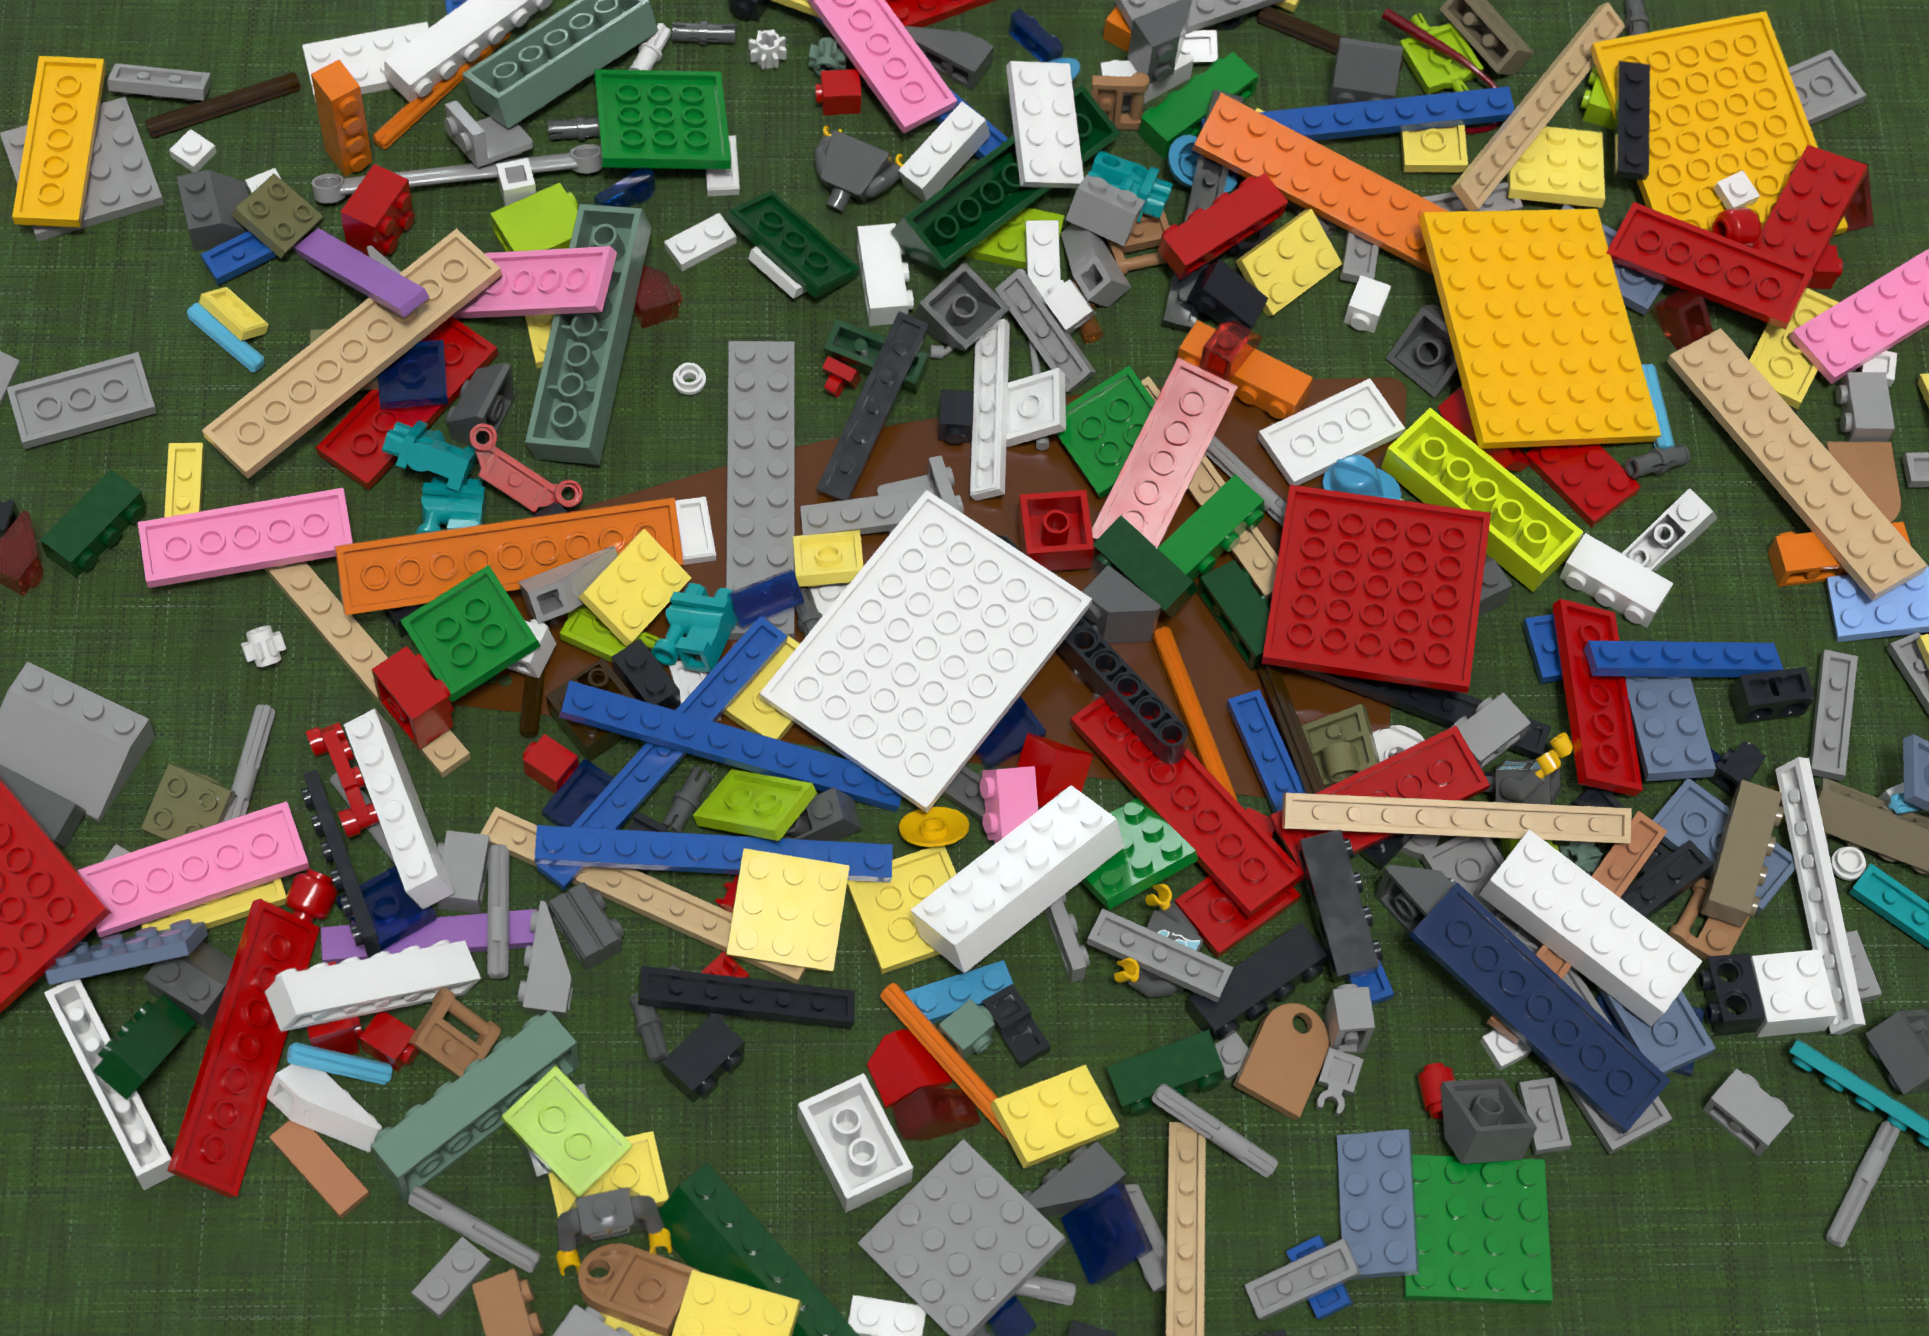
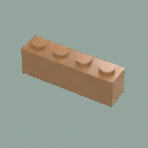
[472,1269,544,1336]

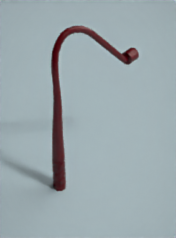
[1381,8,1504,134]

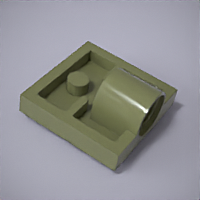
[231,173,324,259]
[1301,704,1380,788]
[141,763,236,840]

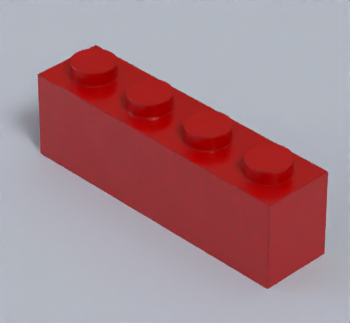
[1158,173,1288,280]

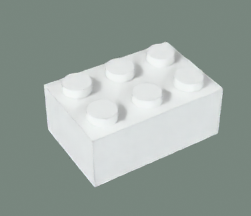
[797,1073,913,1213]

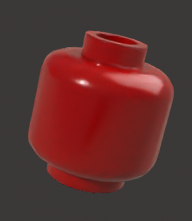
[1712,207,1762,247]
[285,869,338,923]

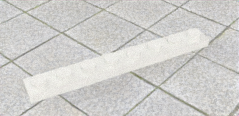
[1775,757,1865,1035]

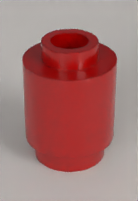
[1417,1063,1455,1119]

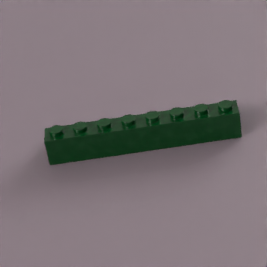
[890,84,1122,271]
[659,1162,859,1336]

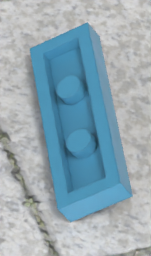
[905,960,1014,1024]

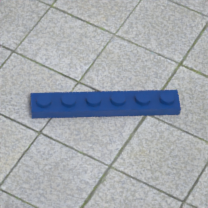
[1584,640,1784,677]

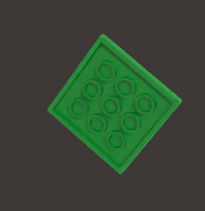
[594,69,732,169]
[1403,1155,1553,1305]

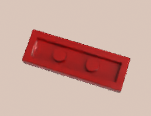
[1438,386,1530,472]

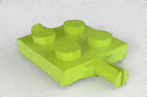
[1399,13,1483,95]
[560,603,662,662]

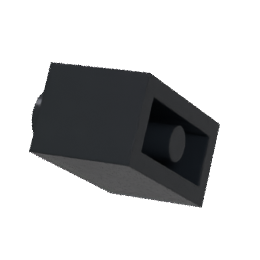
[1187,259,1269,337]
[612,639,680,710]
[662,1013,744,1103]

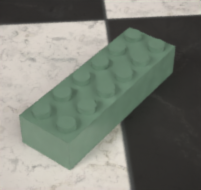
[462,0,658,129]
[371,1010,580,1201]

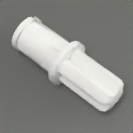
[629,23,671,70]

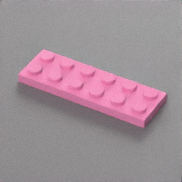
[808,0,958,134]
[452,246,617,319]
[1789,249,1929,384]
[138,488,353,588]
[78,801,310,938]

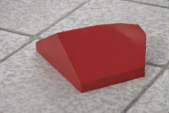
[1017,732,1094,807]
[867,1029,952,1109]

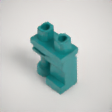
[1088,151,1173,222]
[382,420,477,492]
[416,476,486,534]
[651,583,738,673]

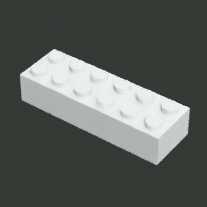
[911,785,1125,973]
[1479,829,1702,1026]

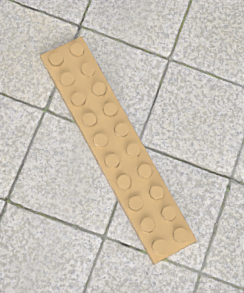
[202,229,502,479]
[1667,328,1928,601]

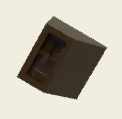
[546,658,635,763]

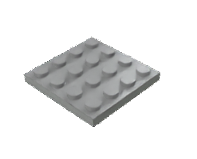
[0,97,164,242]
[858,1139,1067,1336]

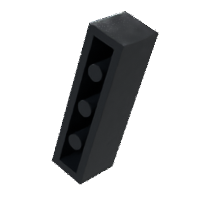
[1296,829,1383,982]
[1185,922,1327,1042]

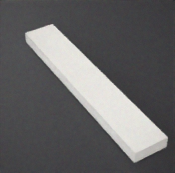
[970,318,1010,501]

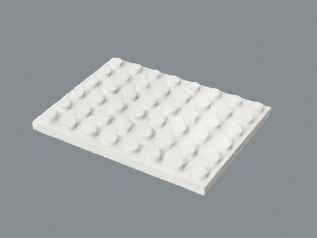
[760,490,1092,813]

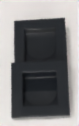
[982,984,1051,1069]

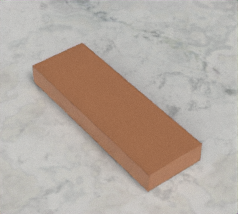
[269,1120,370,1219]

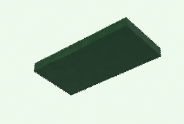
[725,190,861,298]

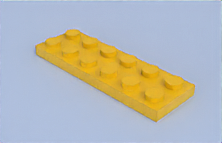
[12,56,106,227]

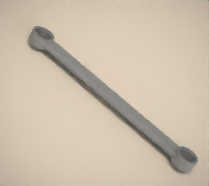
[312,144,602,203]

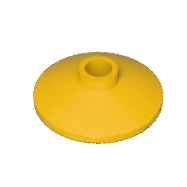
[899,807,969,848]

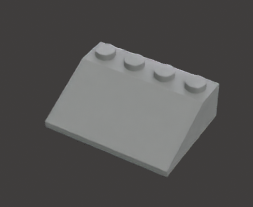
[0,662,155,822]

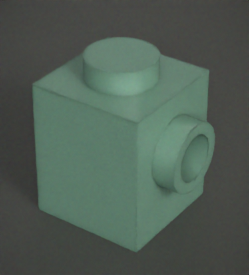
[938,999,995,1060]

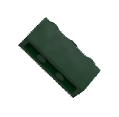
[824,319,929,394]
[40,470,146,579]
[1093,515,1199,618]
[1196,560,1270,671]
[93,994,197,1100]
[1107,1030,1225,1117]

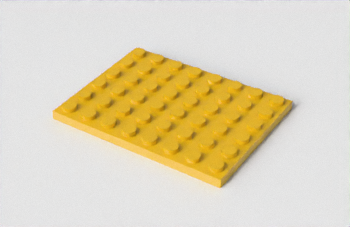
[1590,11,1848,248]
[1419,209,1661,449]

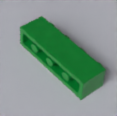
[1139,52,1259,160]
[1158,474,1265,581]

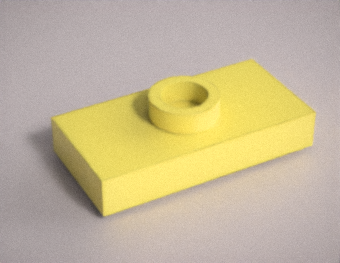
[199,287,269,341]

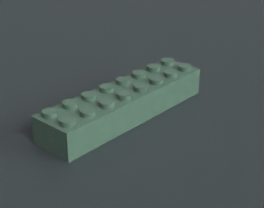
[525,204,652,465]

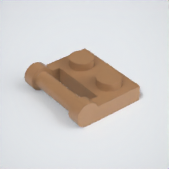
[1090,72,1150,130]
[1104,210,1170,275]
[1668,878,1750,960]
[409,987,501,1079]

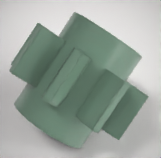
[808,38,847,76]
[1560,841,1602,876]

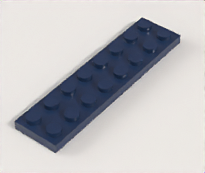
[1409,882,1671,1134]

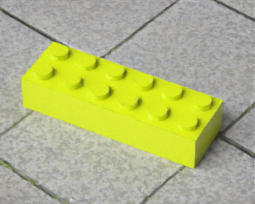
[1381,408,1583,592]

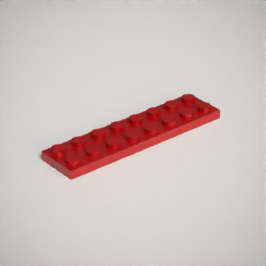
[1070,692,1304,918]
[167,898,320,1198]

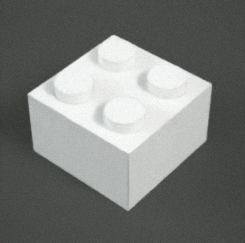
[1750,949,1837,1037]

